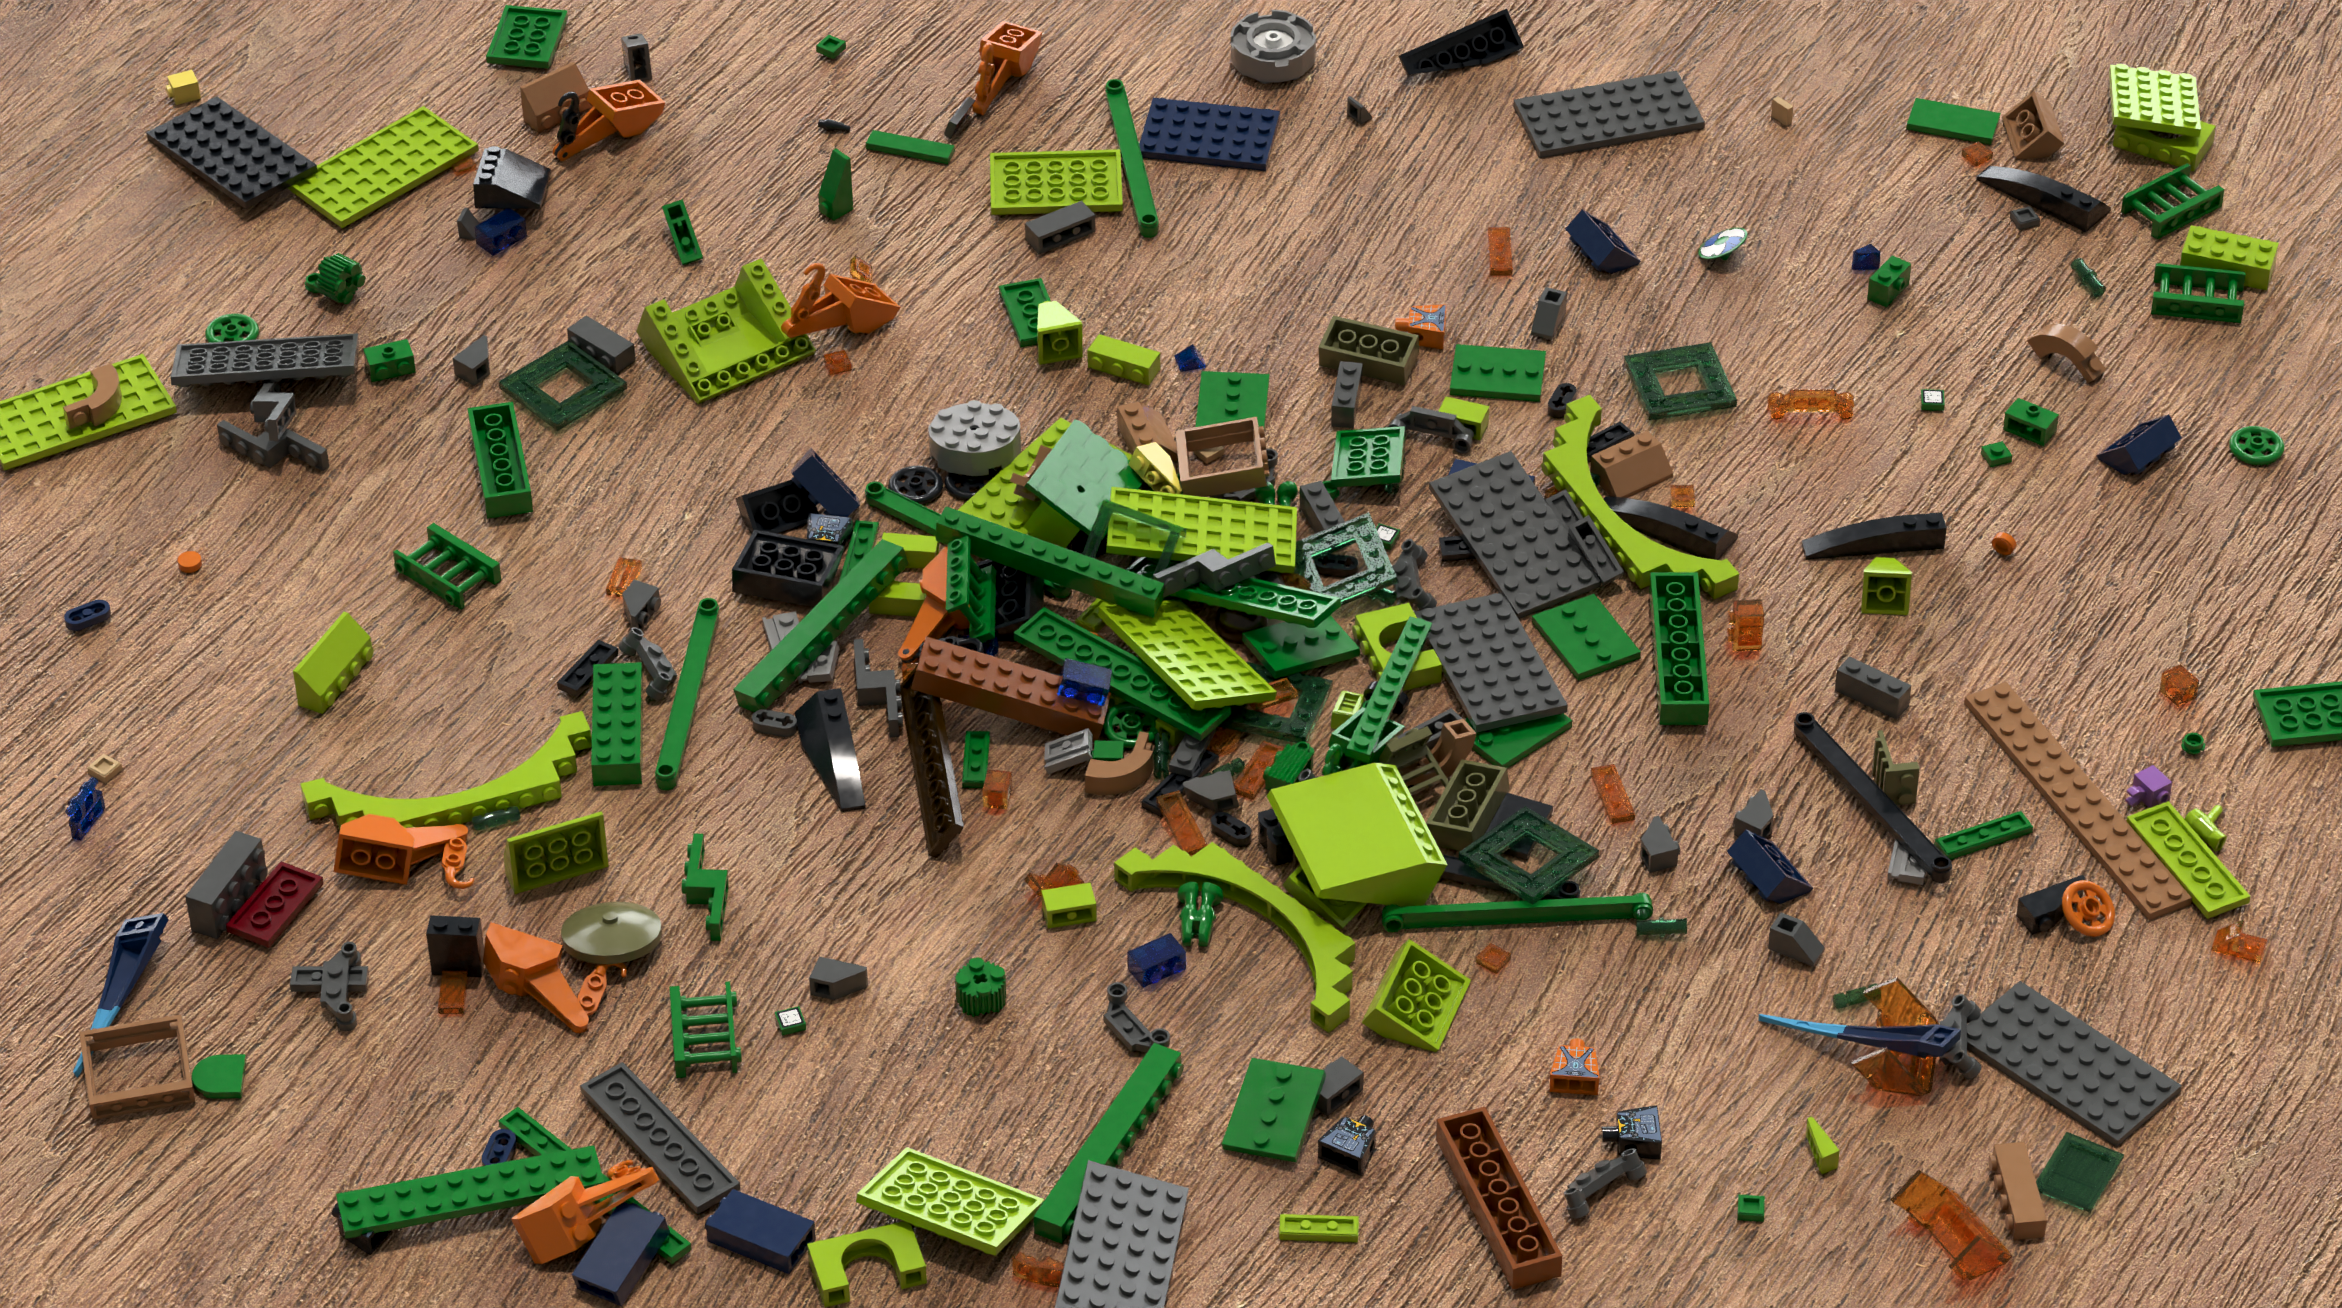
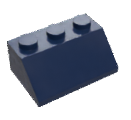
[1565,209,1641,274]
[2096,414,2182,475]
[791,448,860,517]
[1727,829,1813,904]

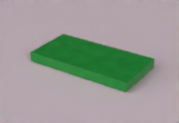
[1906,98,2001,145]
[998,278,1051,348]

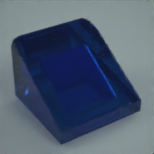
[1852,244,1881,270]
[1174,344,1206,372]

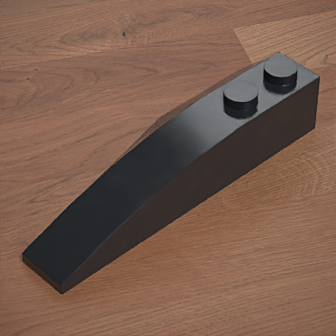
[1398,9,1524,75]
[1976,166,2111,232]
[1604,496,1738,560]
[1802,512,1947,560]
[795,688,866,812]

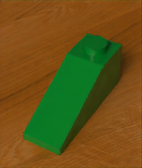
[818,148,853,221]
[662,199,703,265]

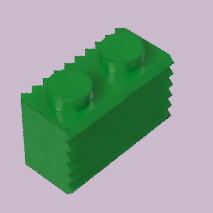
[1263,744,1313,791]

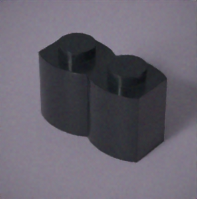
[1258,808,1293,866]

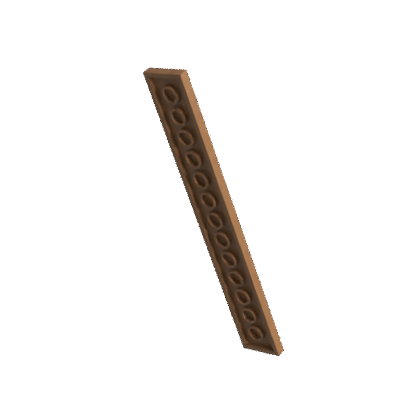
[1964,682,2192,920]

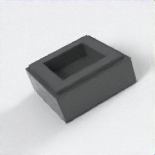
[2010,206,2040,230]

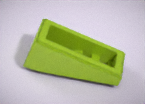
[1330,691,1365,729]
[1806,1116,1840,1174]

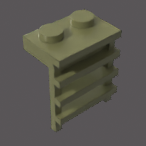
[1378,726,1449,802]
[1871,730,1920,805]

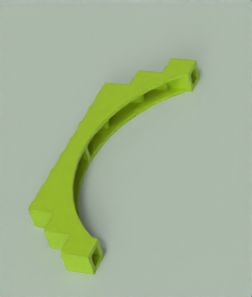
[1541,394,1739,599]
[300,711,592,829]
[1114,842,1355,1033]

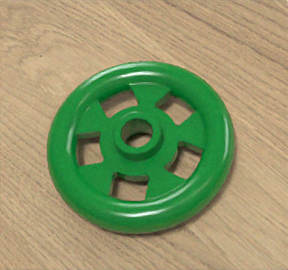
[205,313,259,343]
[2229,426,2285,465]
[1103,702,1158,749]

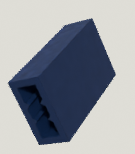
[705,1189,816,1274]
[572,1202,670,1307]

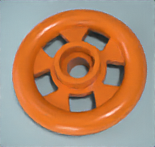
[2062,880,2115,937]

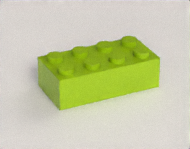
[2180,225,2279,290]

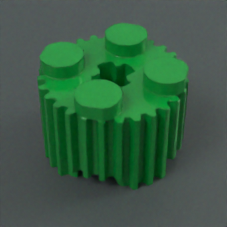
[314,253,366,304]
[955,957,1006,1017]

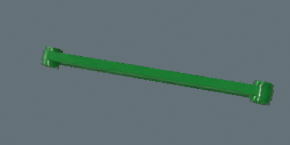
[1105,79,1159,238]
[865,482,1072,598]
[655,598,719,791]
[1381,893,1653,932]

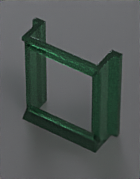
[1082,500,1188,579]

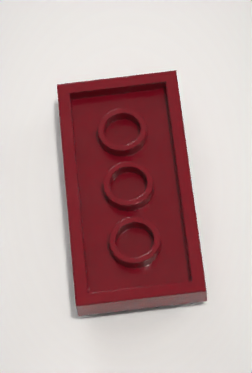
[226,861,324,948]

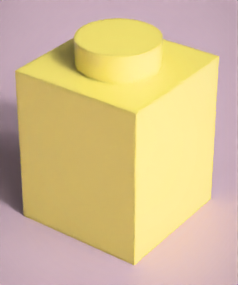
[166,70,201,105]

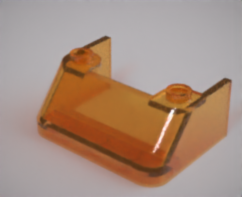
[1852,977,1939,1097]
[1890,1170,2013,1280]

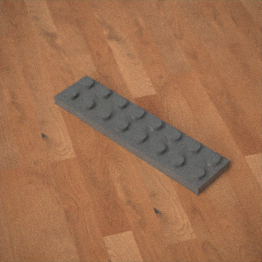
[580,1062,741,1214]

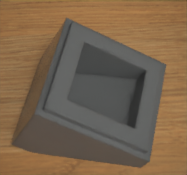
[1347,96,1372,124]
[457,207,481,240]

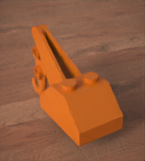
[972,21,1042,115]
[781,263,900,338]
[333,814,474,889]
[483,922,627,1033]
[511,1160,659,1264]

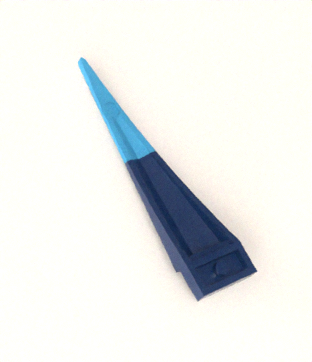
[73,913,169,1078]
[1758,1014,1961,1059]

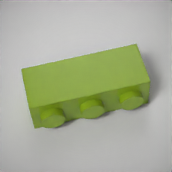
[1087,334,1160,385]

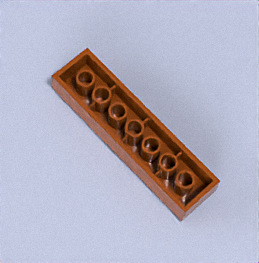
[911,636,1111,743]
[1436,1106,1563,1290]

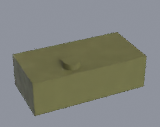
[1318,316,1419,386]
[1426,759,1510,854]

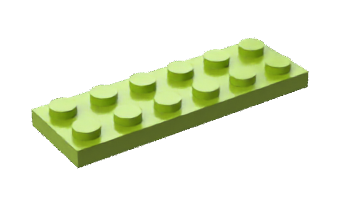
[2126,801,2251,919]

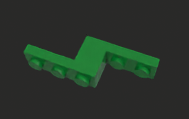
[681,833,729,941]

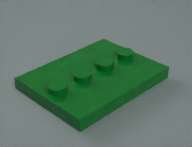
[486,5,568,69]
[1450,344,1546,402]
[1195,371,1270,431]
[1331,426,1406,488]
[1532,594,1641,681]
[1242,615,1360,679]
[2253,681,2342,747]
[1465,713,1573,769]
[1222,1058,1326,1163]

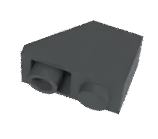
[1531,287,1567,340]
[453,335,490,386]
[622,579,661,630]
[1183,770,1239,813]
[1733,789,1774,839]
[1640,816,1680,873]
[1768,912,1825,967]
[809,956,868,1000]

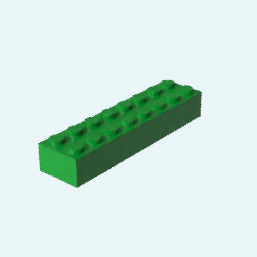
[1649,572,1709,725]

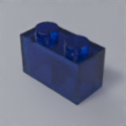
[474,209,527,256]
[1057,658,1112,706]
[1127,933,1186,988]

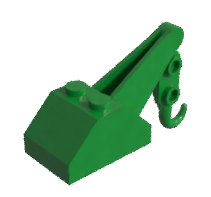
[1322,707,1405,776]

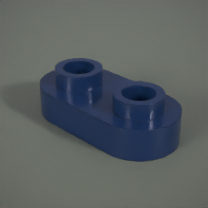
[64,600,111,631]
[481,1129,516,1166]

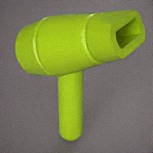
[2185,805,2227,852]

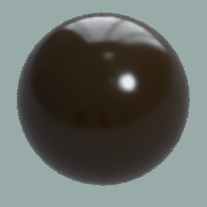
[1215,607,1268,644]

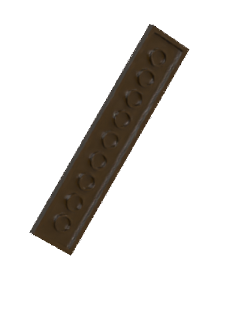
[900,664,964,858]

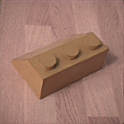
[520,62,591,133]
[2002,91,2065,159]
[1117,401,1178,462]
[1590,431,1673,498]

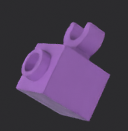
[2125,765,2172,808]

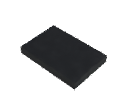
[1481,793,1553,860]

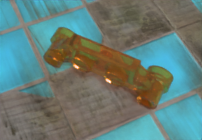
[1767,389,1855,420]

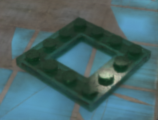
[499,340,627,431]
[1624,342,1737,421]
[1293,512,1399,606]
[1219,662,1333,743]
[1459,806,1599,905]

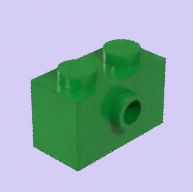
[1867,255,1911,307]
[363,339,416,382]
[2003,398,2059,446]

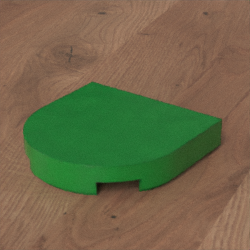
[192,1054,247,1099]

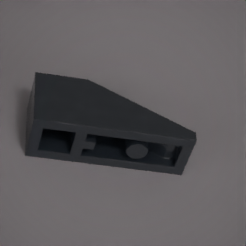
[2016,875,2085,935]

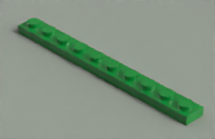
[1345,616,1432,763]
[498,1107,692,1264]

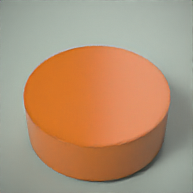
[1992,532,2017,555]
[178,551,202,573]

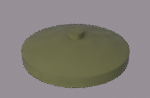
[561,902,662,964]

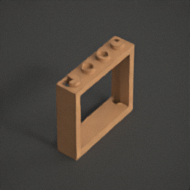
[1175,417,1270,497]
[79,1014,195,1120]

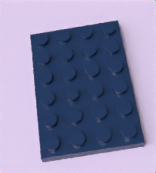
[1139,98,1280,171]

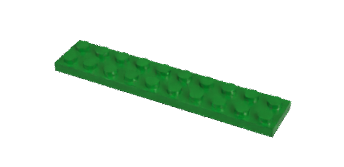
[1125,557,1341,628]
[1014,607,1231,741]
[336,1145,605,1239]

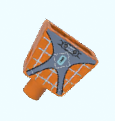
[1395,304,1446,349]
[1549,1038,1600,1095]

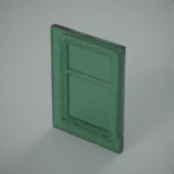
[2036,1132,2124,1213]

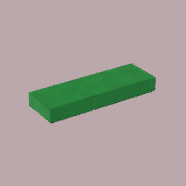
[962,731,990,788]

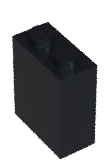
[426,915,484,978]

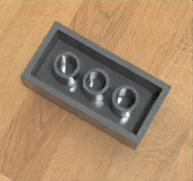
[185,831,268,939]

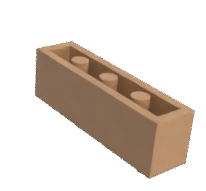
[1988,1142,2047,1240]

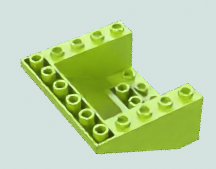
[636,258,816,404]
[1267,763,1447,906]

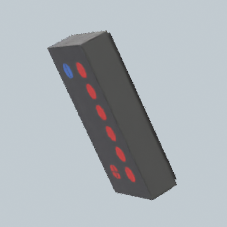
[944,97,975,139]

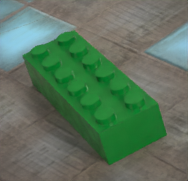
[467,402,533,519]
[591,662,643,786]

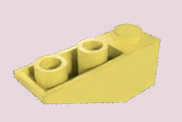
[1128,442,1182,494]

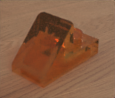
[2211,920,2267,963]

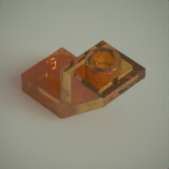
[1024,862,1085,897]

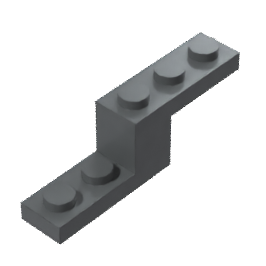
[250,379,296,441]
[217,420,329,471]
[1545,489,1624,586]
[1153,543,1276,597]
[854,639,903,738]

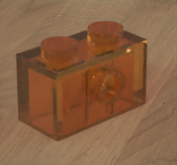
[1727,599,1764,651]

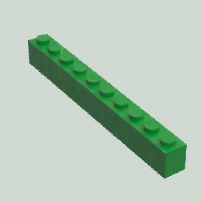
[936,506,1164,618]
[733,539,909,712]
[1034,1043,1184,1244]

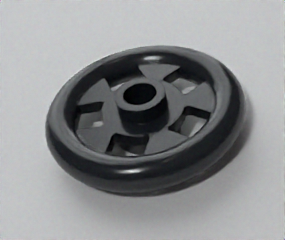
[888,465,943,505]
[945,468,998,501]

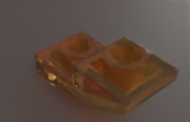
[1012,1251,1064,1287]

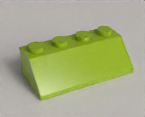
[293,612,374,714]

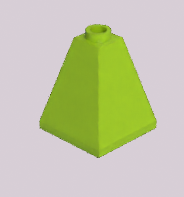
[1037,301,1083,365]
[1861,557,1912,615]

